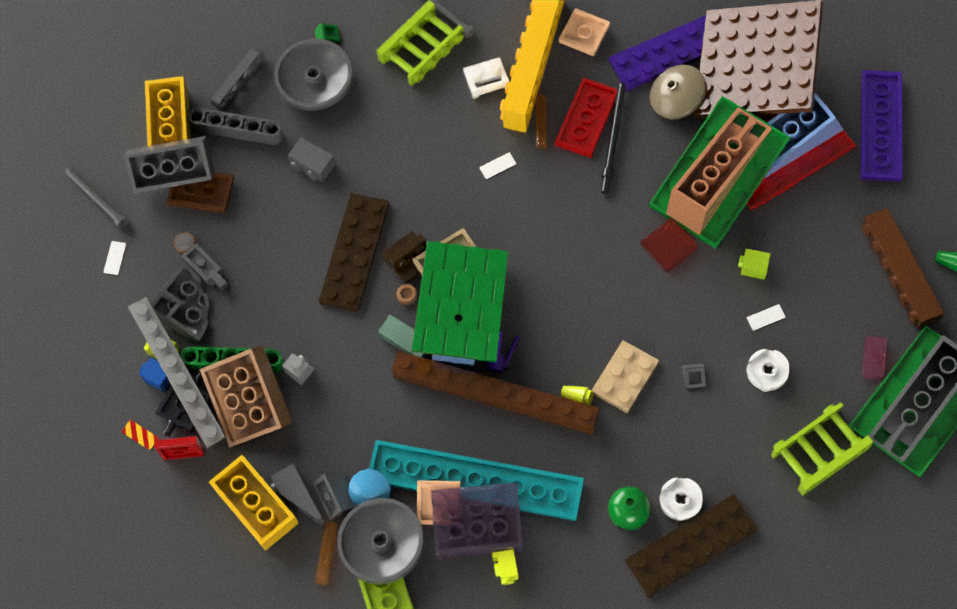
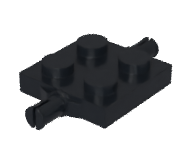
[155,372,211,437]

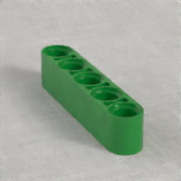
[181,347,284,373]

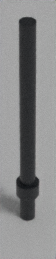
[601,83,626,194]

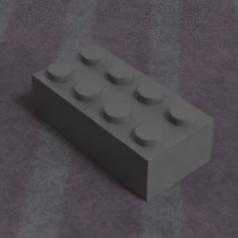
[124,136,215,193]

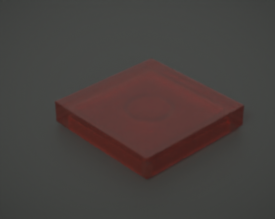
[641,218,698,273]

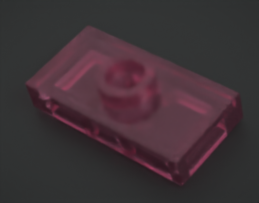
[862,335,887,380]

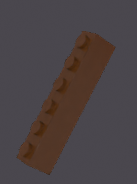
[862,208,944,329]

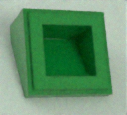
[315,23,340,44]

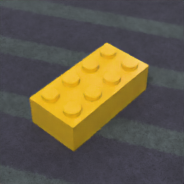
[145,76,191,146]
[209,455,298,551]

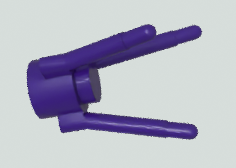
[485,331,519,373]

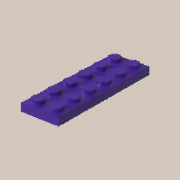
[608,15,706,91]
[860,70,902,182]

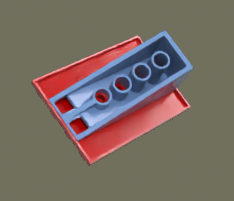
[747,93,856,210]

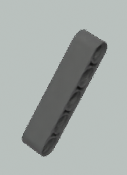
[188,108,284,145]

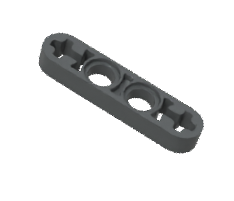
[211,47,265,110]

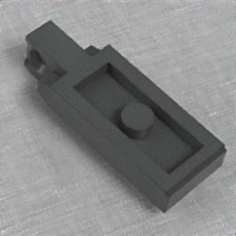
[181,243,229,292]

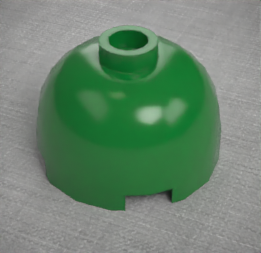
[608,486,651,531]

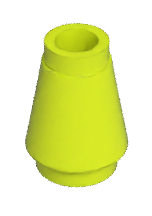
[561,385,593,405]

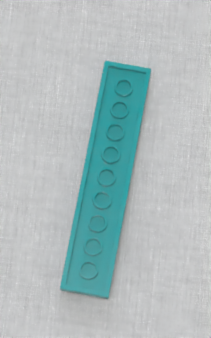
[369,440,584,521]

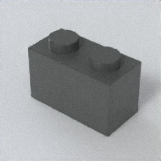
[287,138,336,182]

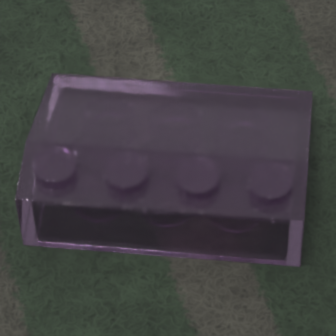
[431,483,523,560]

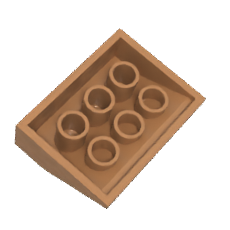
[200,345,293,447]

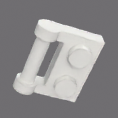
[463,57,509,99]

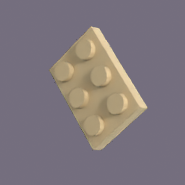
[592,340,659,414]

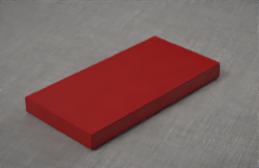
[554,78,618,158]

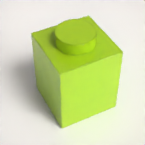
[738,249,770,280]

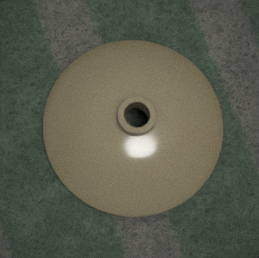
[650,65,706,120]

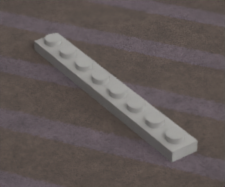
[128,297,225,448]

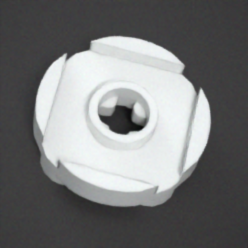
[746,349,789,392]
[659,477,703,522]

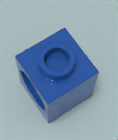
[139,357,170,392]

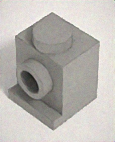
[282,353,314,385]

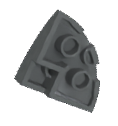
[150,262,210,342]

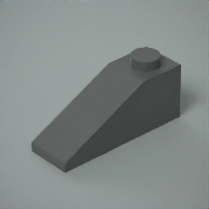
[270,464,324,525]

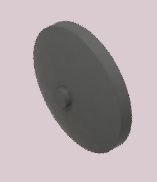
[274,39,353,111]
[337,498,424,584]

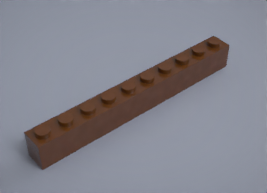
[392,351,599,435]

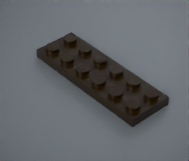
[319,193,389,312]
[625,494,758,598]

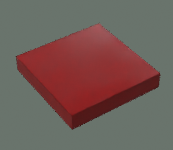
[154,436,205,460]

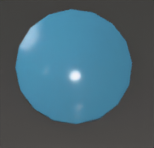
[348,468,391,506]

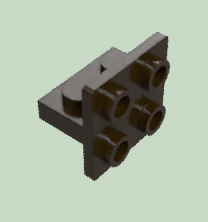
[381,231,427,283]

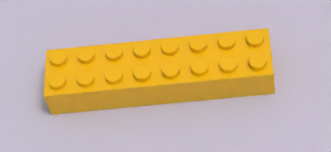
[500,0,565,133]

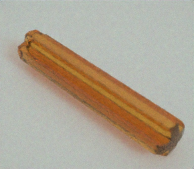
[536,95,546,149]
[315,522,338,585]

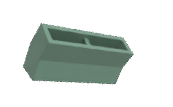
[378,314,427,358]

